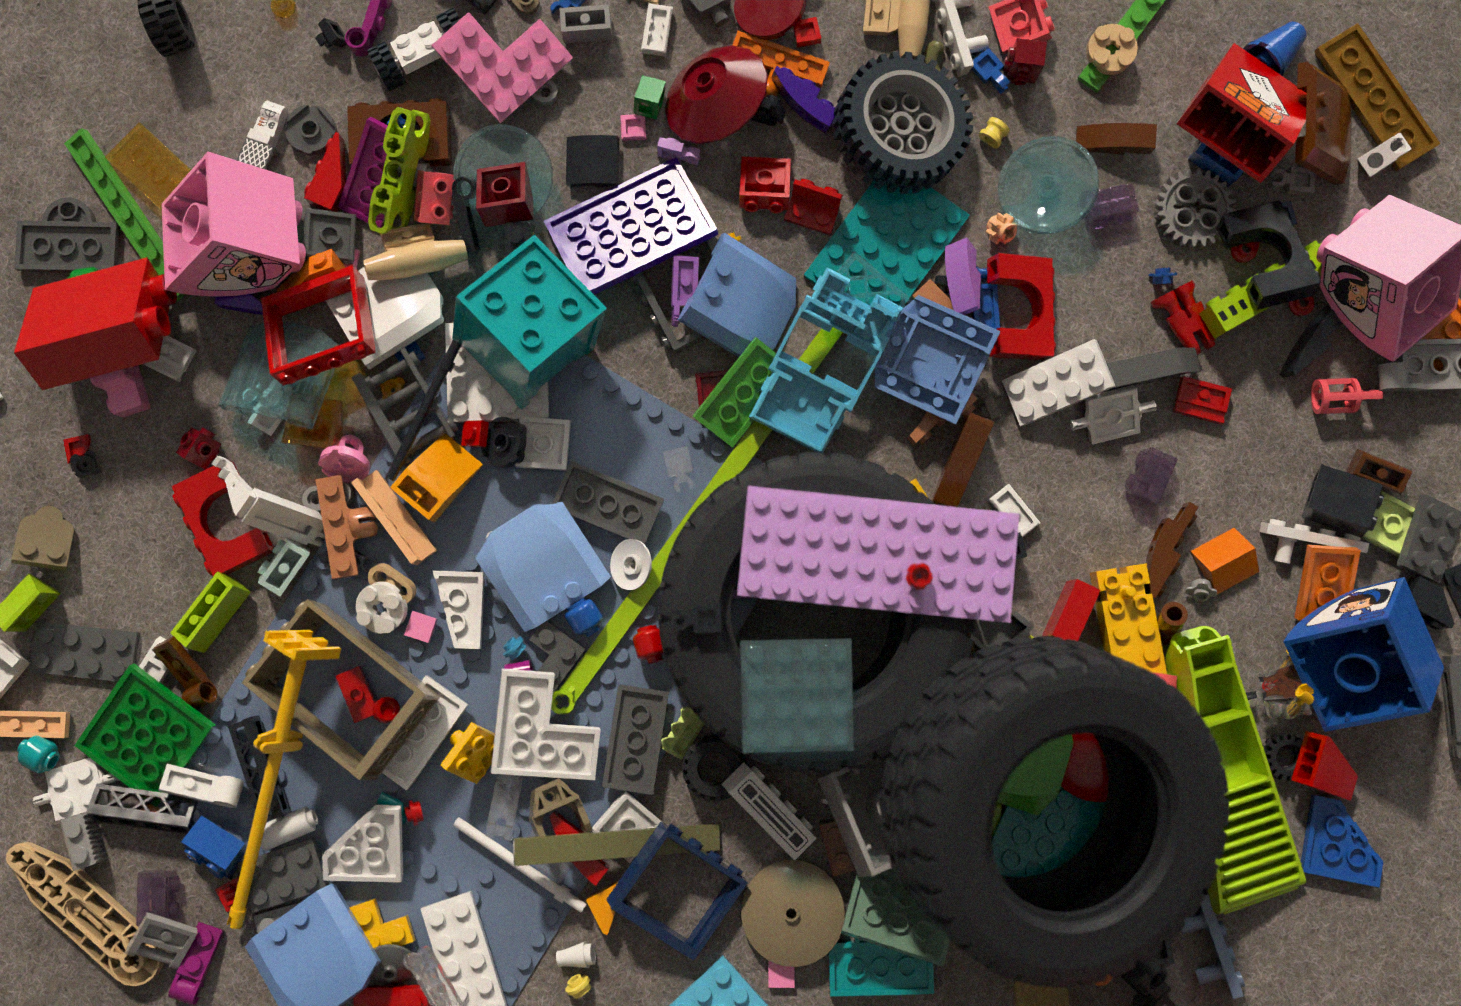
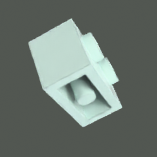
[257,538,310,596]

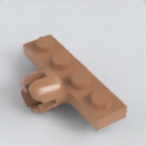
[315,475,378,580]

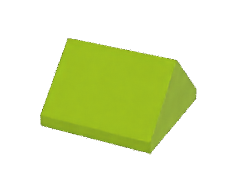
[0,573,61,632]

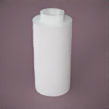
[261,806,318,851]

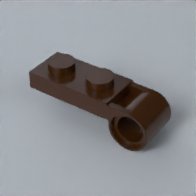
[152,636,218,710]

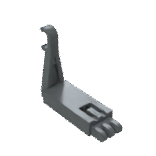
[1441,655,1461,759]

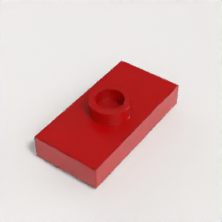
[335,666,376,723]

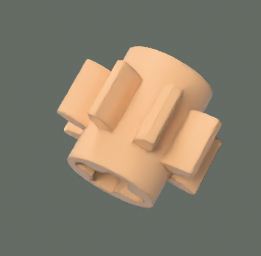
[986,213,1017,245]

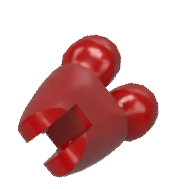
[1150,280,1215,355]

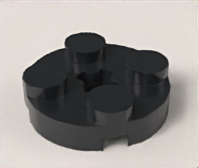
[751,95,786,126]
[481,417,527,468]

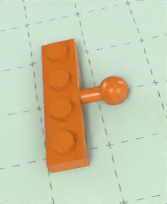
[733,31,830,97]

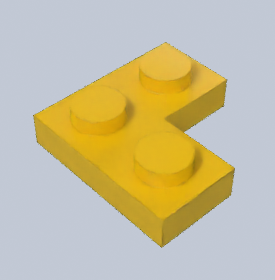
[349,898,416,948]

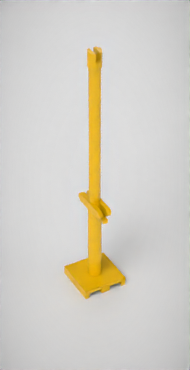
[227,630,341,929]

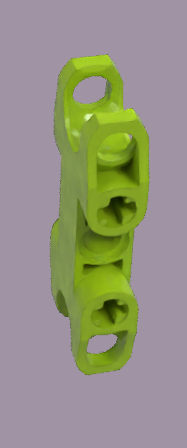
[368,107,431,234]

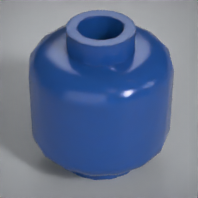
[565,598,603,637]

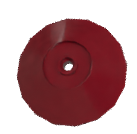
[665,45,768,144]

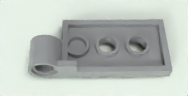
[1378,339,1461,392]

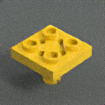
[441,722,495,784]

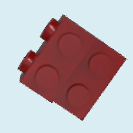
[739,156,791,213]

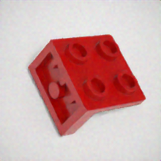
[784,179,843,236]

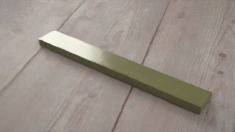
[513,823,720,866]

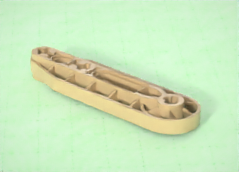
[6,842,164,986]

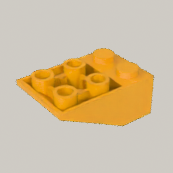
[390,434,483,523]

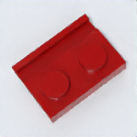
[1172,376,1232,425]

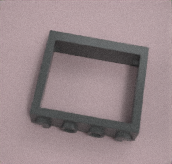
[630,237,718,354]

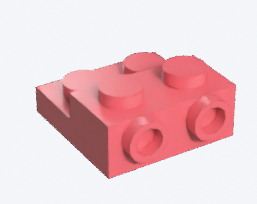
[989,0,1055,54]

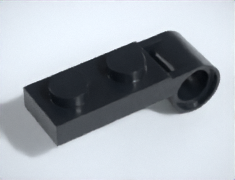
[452,177,481,253]

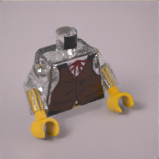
[1246,649,1314,720]

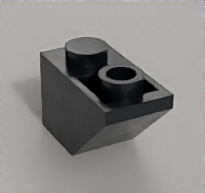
[1407,576,1454,630]

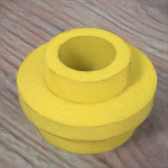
[565,974,591,999]

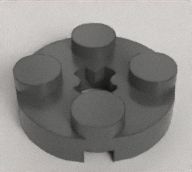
[285,105,337,156]

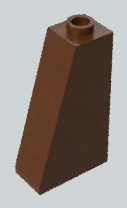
[931,412,994,507]

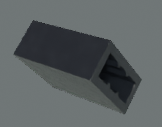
[1302,464,1384,538]

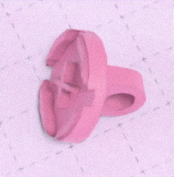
[318,434,371,484]

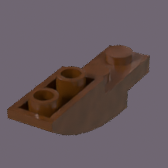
[1144,502,1198,598]

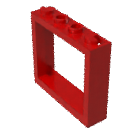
[261,265,376,386]

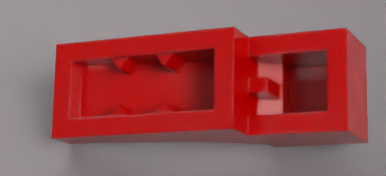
[353,984,432,1006]

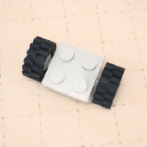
[367,7,460,91]

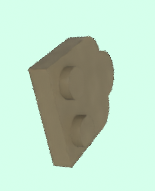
[11,506,74,571]

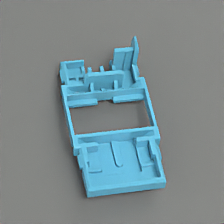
[749,267,903,454]

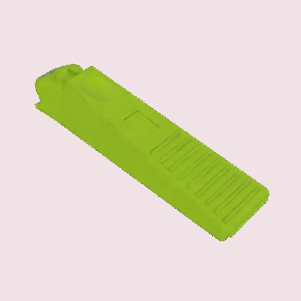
[1166,626,1306,915]

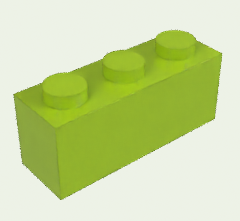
[170,571,251,653]

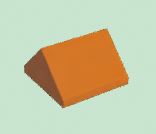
[1190,528,1259,595]

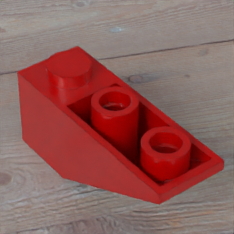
[304,132,346,212]

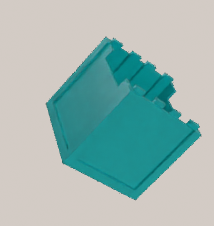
[452,235,607,410]

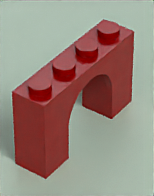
[987,253,1056,360]
[171,460,274,576]

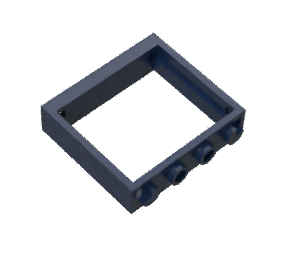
[606,822,748,961]

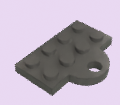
[14,197,120,272]

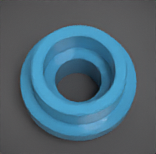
[503,636,526,660]

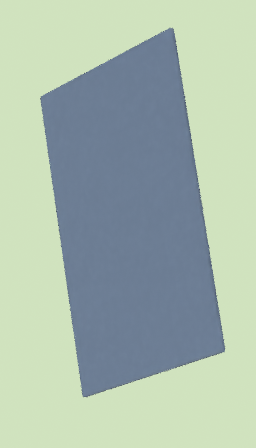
[158,350,764,1006]

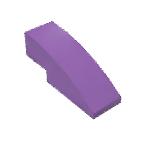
[945,238,981,315]

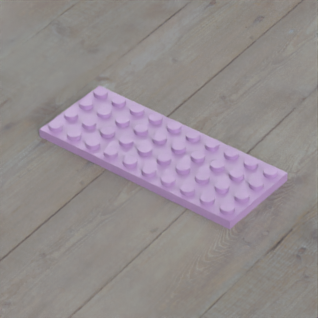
[737,486,1019,623]

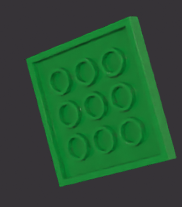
[74,663,216,807]

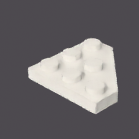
[322,805,403,882]

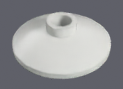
[610,539,652,590]

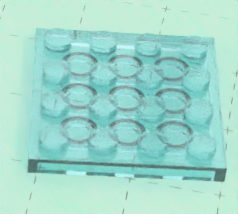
[740,639,854,753]

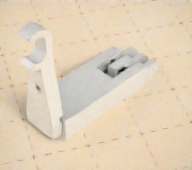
[212,456,325,547]

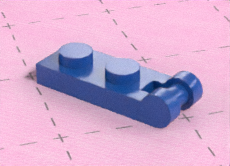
[972,266,1000,329]

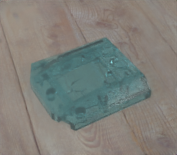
[218,322,338,429]

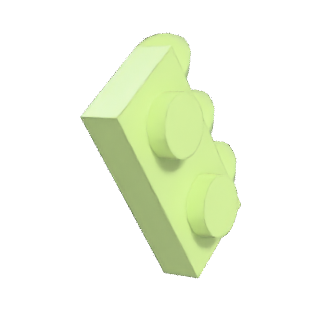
[661,705,704,760]

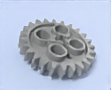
[1153,168,1236,249]

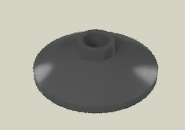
[370,944,417,985]

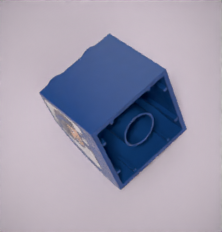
[1283,577,1444,732]

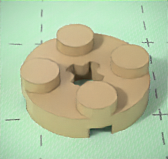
[1086,24,1138,75]

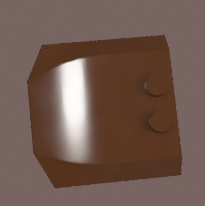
[1295,61,1352,185]

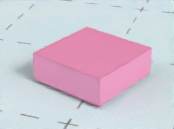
[620,114,646,141]
[404,611,438,643]
[768,960,794,988]

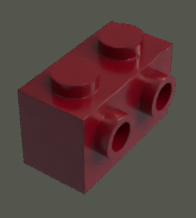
[1003,38,1047,85]

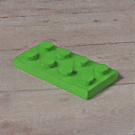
[693,337,776,448]

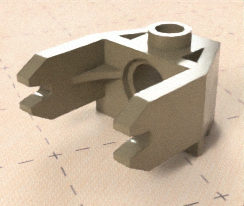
[529,779,593,836]

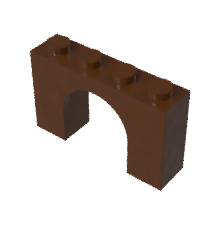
[347,99,452,167]

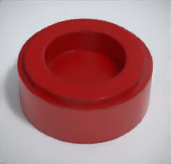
[372,697,400,723]

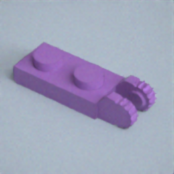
[671,255,699,328]

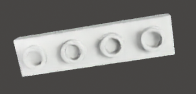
[931,0,989,77]
[1260,519,1369,564]

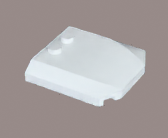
[325,267,444,370]

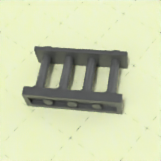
[351,347,459,467]

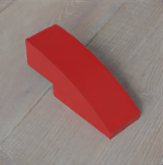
[550,810,610,886]

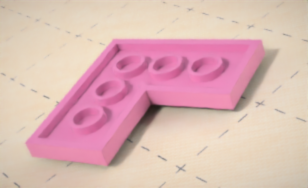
[432,12,573,124]

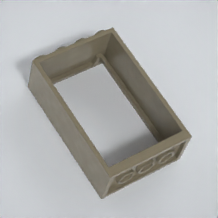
[242,599,440,780]

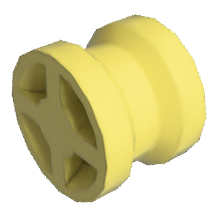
[978,117,1010,149]

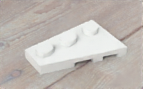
[433,571,485,649]

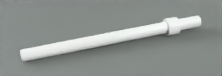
[453,817,586,913]

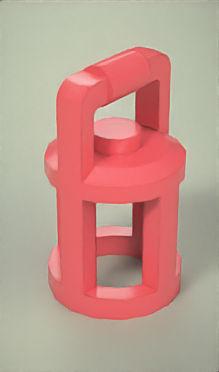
[1311,378,1383,414]

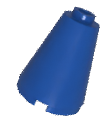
[1243,22,1307,76]

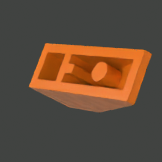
[277,249,346,292]

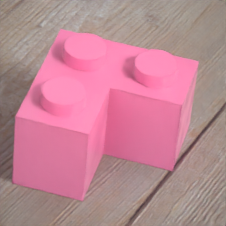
[90,365,151,418]

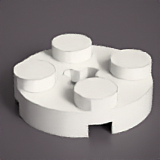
[356,582,408,634]

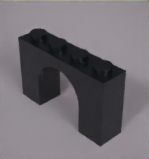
[1216,200,1321,310]

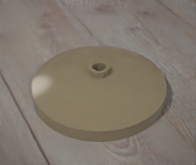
[741,860,845,967]

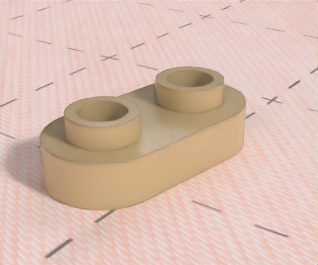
[368,563,416,603]

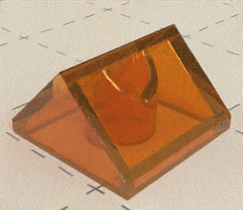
[281,395,343,449]

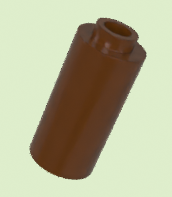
[1157,602,1188,645]

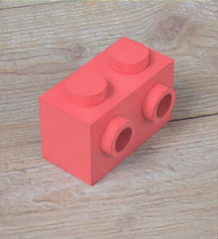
[414,170,454,225]

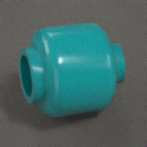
[17,735,60,773]

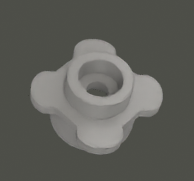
[1186,579,1217,602]

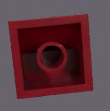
[476,162,534,227]

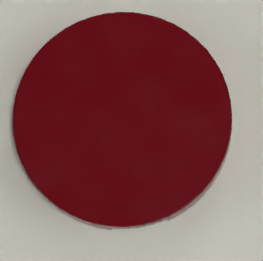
[734,0,806,40]

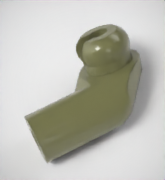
[923,41,944,71]

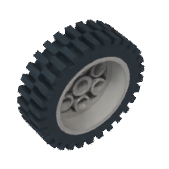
[833,51,973,194]

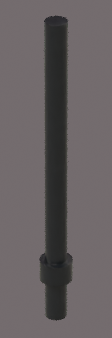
[385,340,462,482]

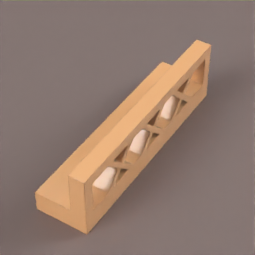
[351,470,438,566]

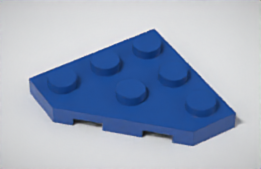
[1301,794,1383,888]

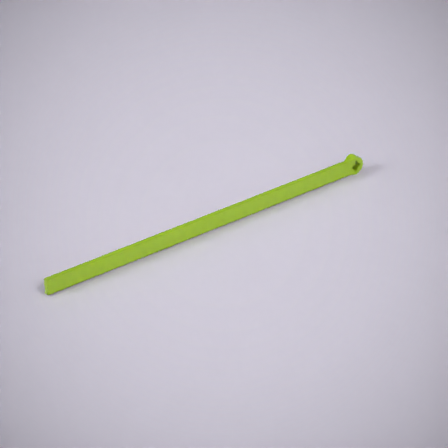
[551,327,843,715]

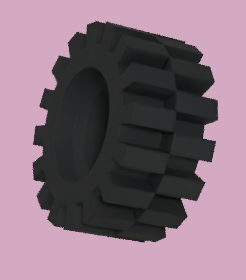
[1263,734,1303,781]

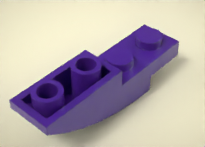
[771,66,837,133]

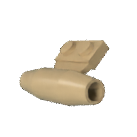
[863,0,930,60]
[363,223,468,281]

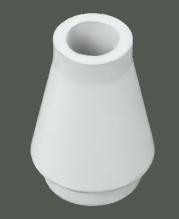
[556,941,596,968]

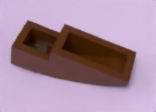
[1075,123,1157,155]

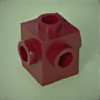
[176,427,221,470]

